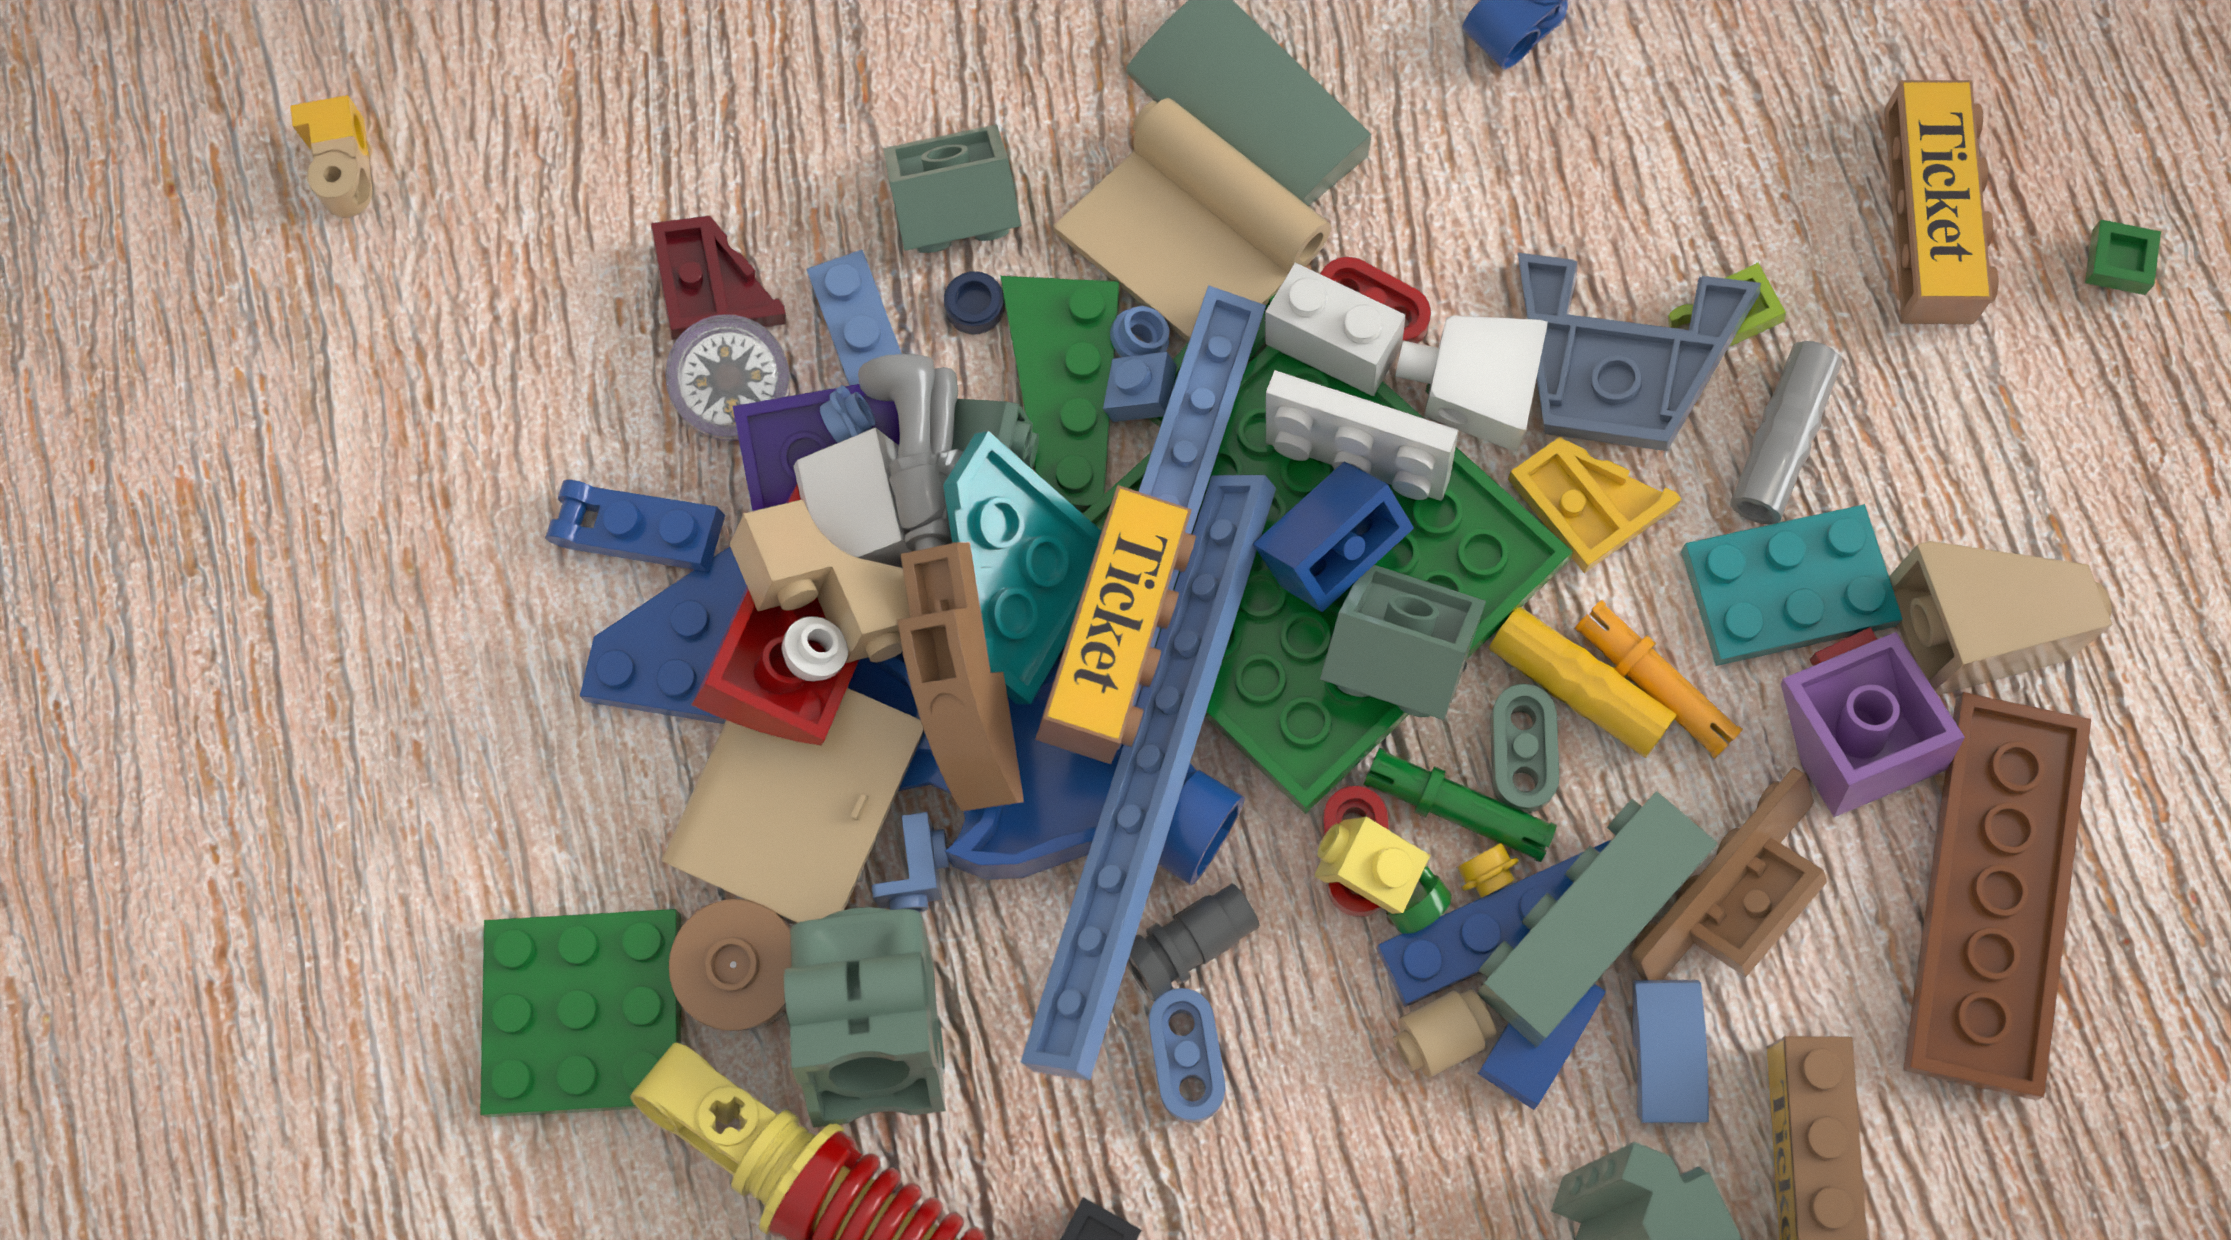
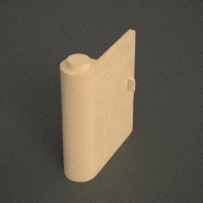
[1053,98,1331,342]
[661,688,925,923]

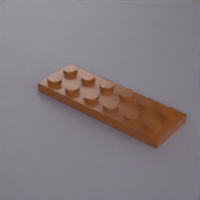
[1903,692,2092,1101]

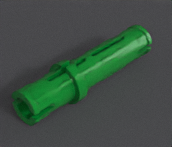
[1363,747,1557,863]

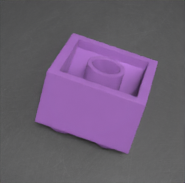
[1781,632,1965,817]

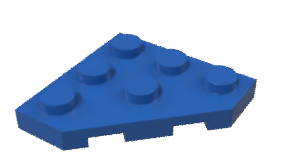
[580,546,745,724]

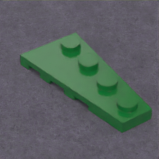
[1000,275,1119,513]

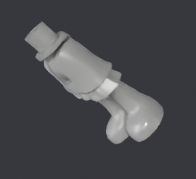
[858,354,964,551]

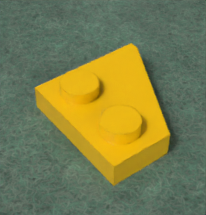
[1508,437,1682,573]

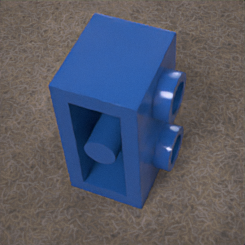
[1253,461,1414,612]

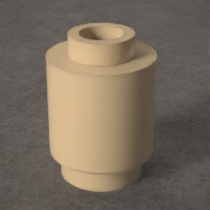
[1393,989,1496,1078]

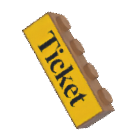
[1884,80,1999,324]
[1035,485,1196,764]
[1767,1036,1868,1240]

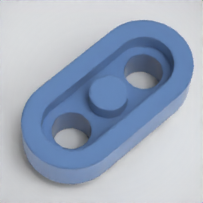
[1149,988,1226,1123]

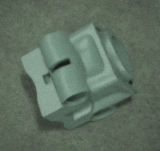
[784,907,946,1128]

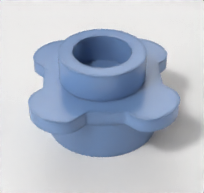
[820,385,876,443]

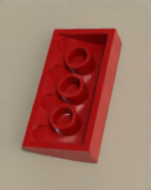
[692,484,859,746]

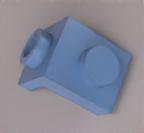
[871,812,950,913]

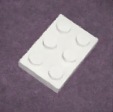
[1266,370,1458,501]

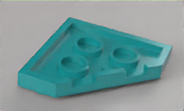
[943,431,1102,704]

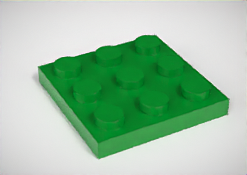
[480,909,681,1118]

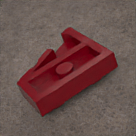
[651,215,786,340]

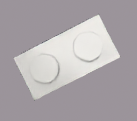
[1265,263,1405,396]

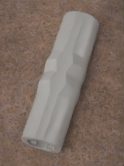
[1730,341,1843,525]

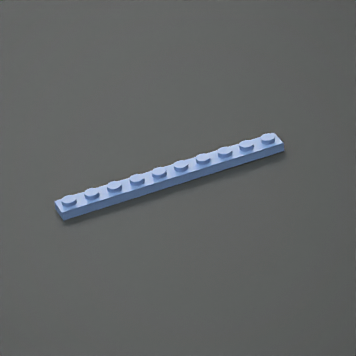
[1020,475,1276,1081]

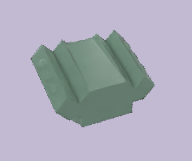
[1551,1142,1743,1240]

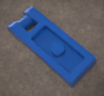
[545,479,726,572]

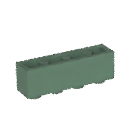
[1477,791,1718,1048]

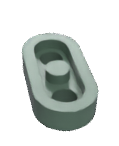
[1490,684,1559,813]

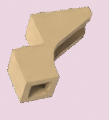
[730,500,910,663]

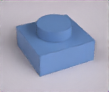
[1103,352,1177,422]

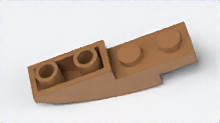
[897,542,1024,811]

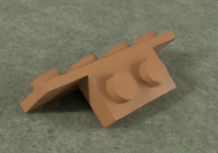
[1631,767,1827,981]

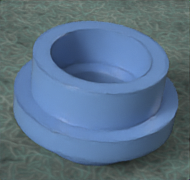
[1110,306,1169,357]

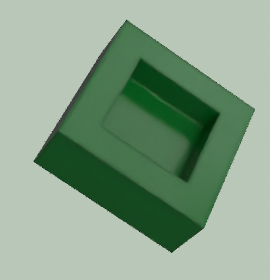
[2085,219,2161,295]

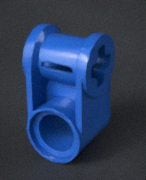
[1462,0,1568,70]

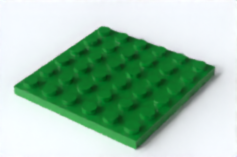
[1083,345,1573,814]

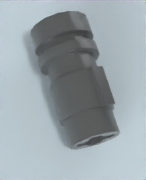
[1127,883,1260,1001]

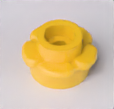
[1457,843,1519,898]

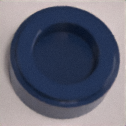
[944,271,1005,334]

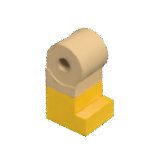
[290,95,373,217]

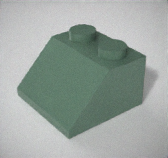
[883,124,1021,253]
[1320,565,1486,720]

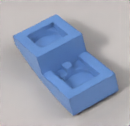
[1632,980,1709,1123]

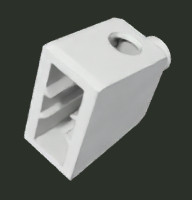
[1395,315,1548,451]

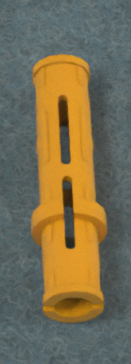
[1574,600,1743,759]

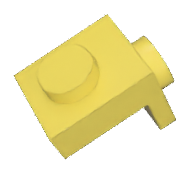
[1314,817,1431,914]

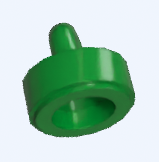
[1386,866,1452,934]

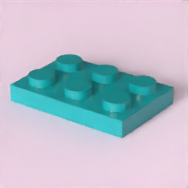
[1681,504,1903,666]

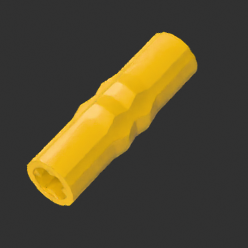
[1489,607,1677,758]

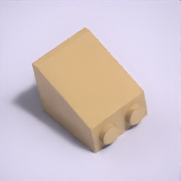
[1889,541,2113,696]

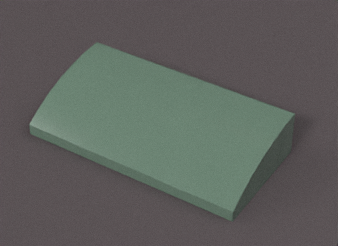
[1126,0,1372,206]

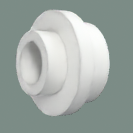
[782,617,848,681]

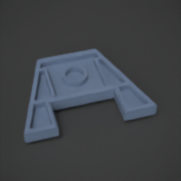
[1518,253,1761,451]

